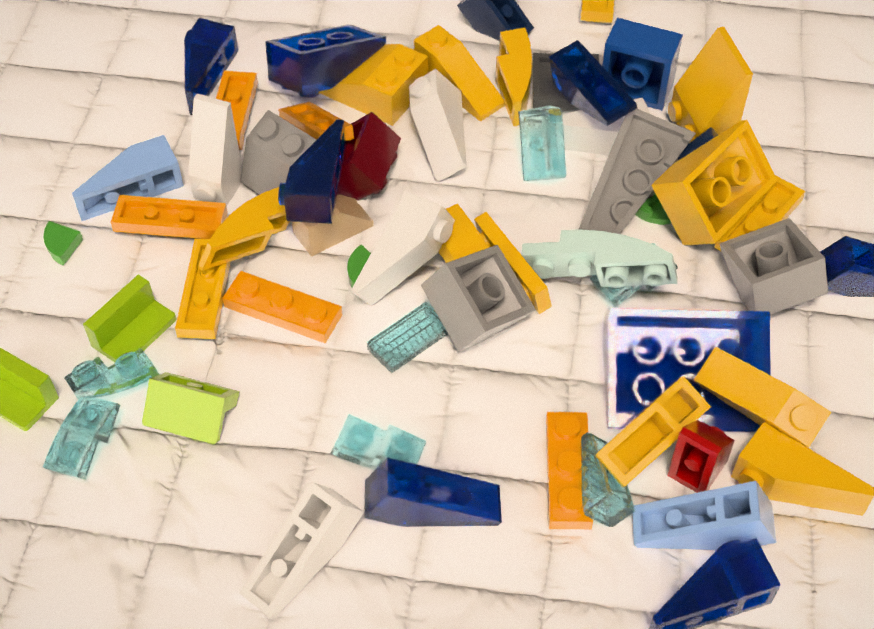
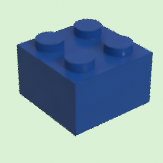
[600,17,683,111]

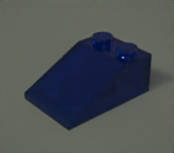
[265,24,386,98]

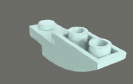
[521,229,678,288]

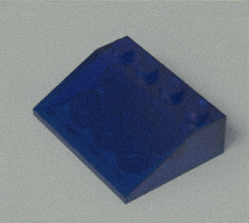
[603,308,771,432]

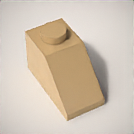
[289,190,374,257]

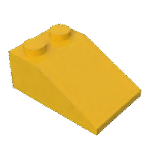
[668,26,753,142]
[309,44,428,126]
[651,119,778,245]

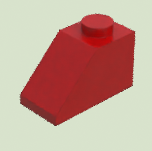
[667,420,735,493]

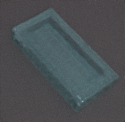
[367,302,448,374]

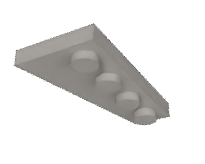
[579,106,696,234]

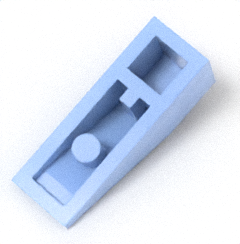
[72,135,184,222]
[632,481,777,551]

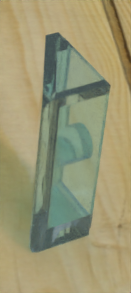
[518,105,567,181]

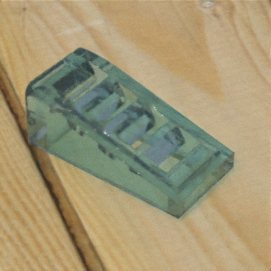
[581,432,635,527]

